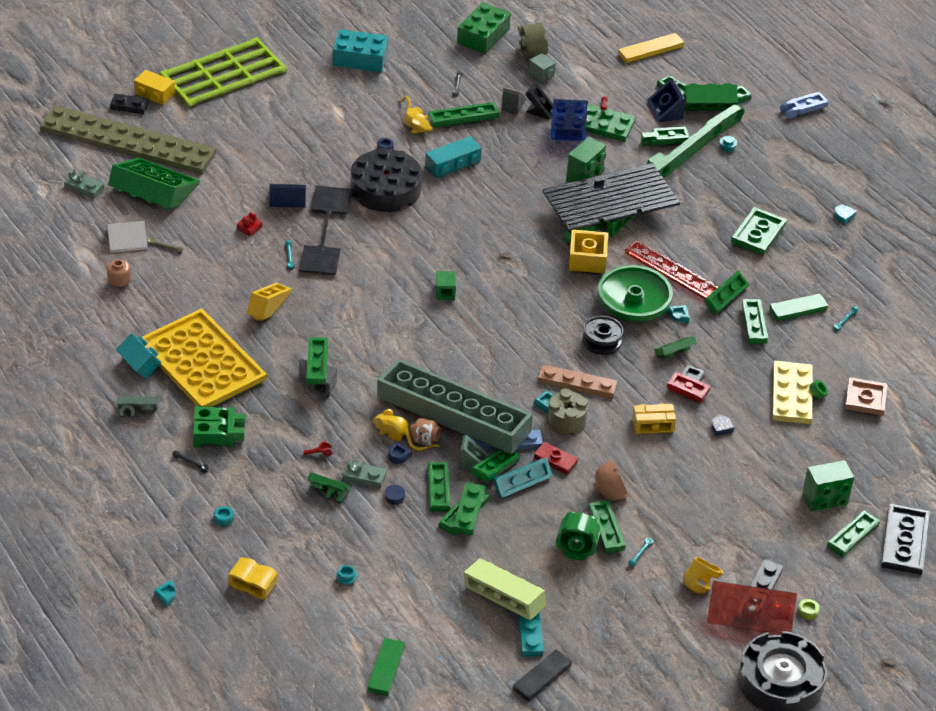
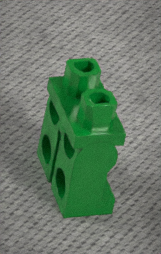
[193,406,245,448]

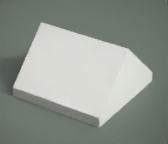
[107,221,147,253]

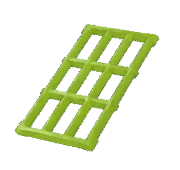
[159,37,287,107]

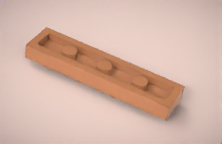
[538,364,618,399]

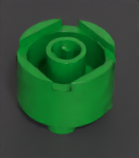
[556,512,601,560]

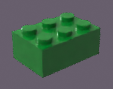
[457,2,511,54]

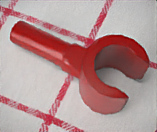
[303,441,333,457]

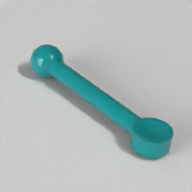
[285,240,295,269]
[833,306,858,331]
[628,538,653,567]

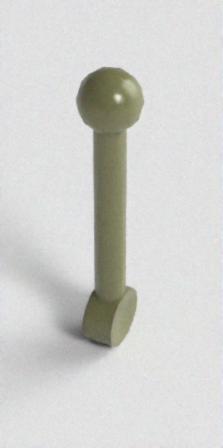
[148,238,183,253]

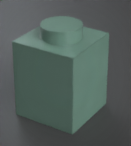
[528,53,556,83]

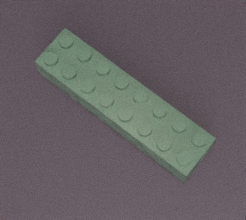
[377,359,533,454]

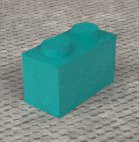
[115,333,162,379]

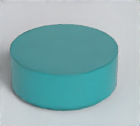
[213,506,234,526]

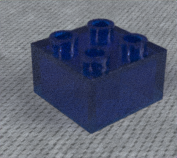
[551,99,589,141]

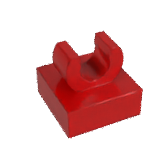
[236,212,262,237]

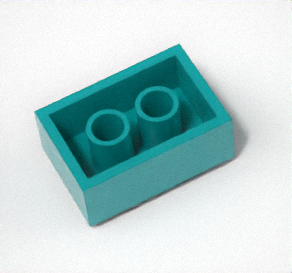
[332,29,389,72]

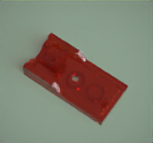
[707,581,797,635]

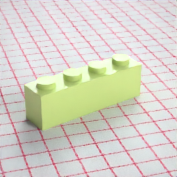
[464,558,546,620]

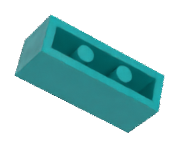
[425,136,482,178]

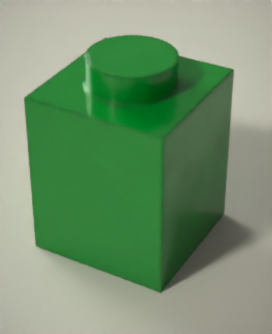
[435,271,456,300]

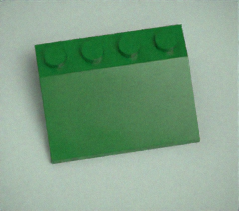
[108,158,200,210]

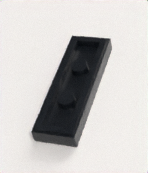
[512,649,572,702]

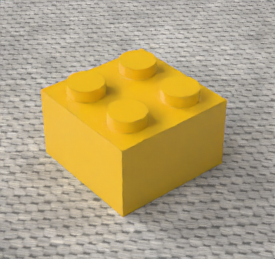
[568,230,608,274]

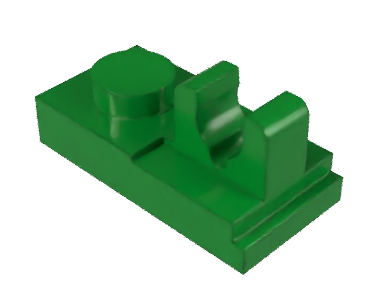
[307,472,351,503]

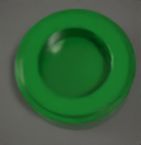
[809,380,828,400]

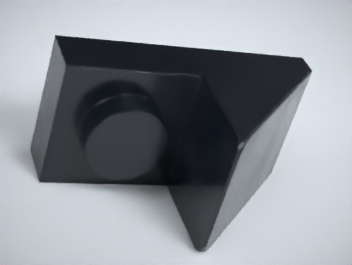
[525,82,557,119]

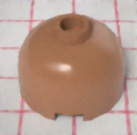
[593,460,628,501]

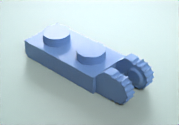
[780,92,829,119]

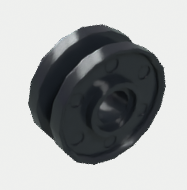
[583,316,623,355]

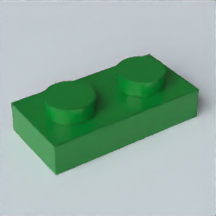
[654,336,696,358]

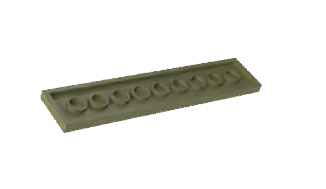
[40,105,216,175]

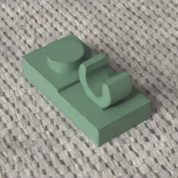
[64,169,105,199]
[117,396,158,417]
[342,458,387,489]

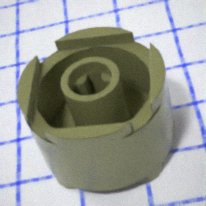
[518,23,548,60]
[547,388,588,435]

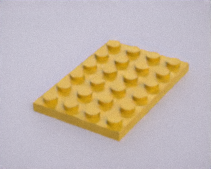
[142,308,267,407]

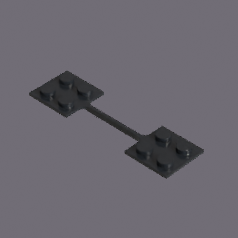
[299,186,351,275]

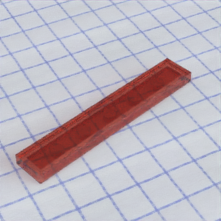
[625,240,718,299]

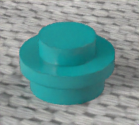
[720,136,737,152]
[336,565,357,585]

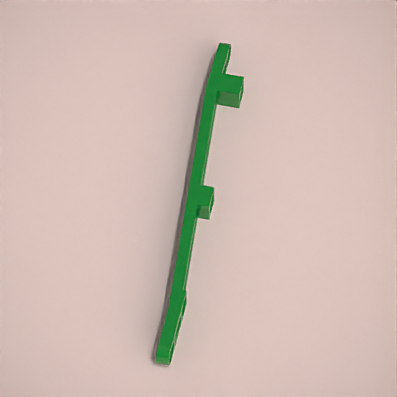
[563,104,745,245]

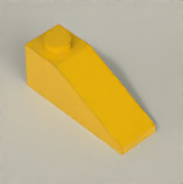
[246,283,292,321]

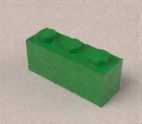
[684,83,738,111]

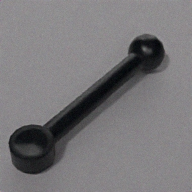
[172,450,209,473]

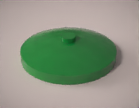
[598,265,673,322]

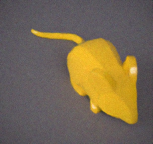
[398,96,432,134]
[372,409,440,451]

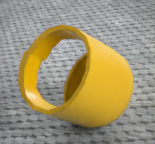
[683,557,723,594]

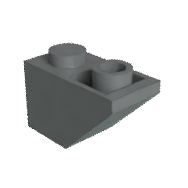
[299,359,337,397]

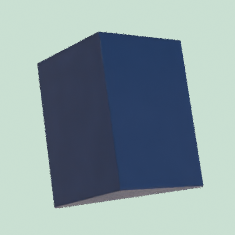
[647,78,686,122]
[269,184,306,208]

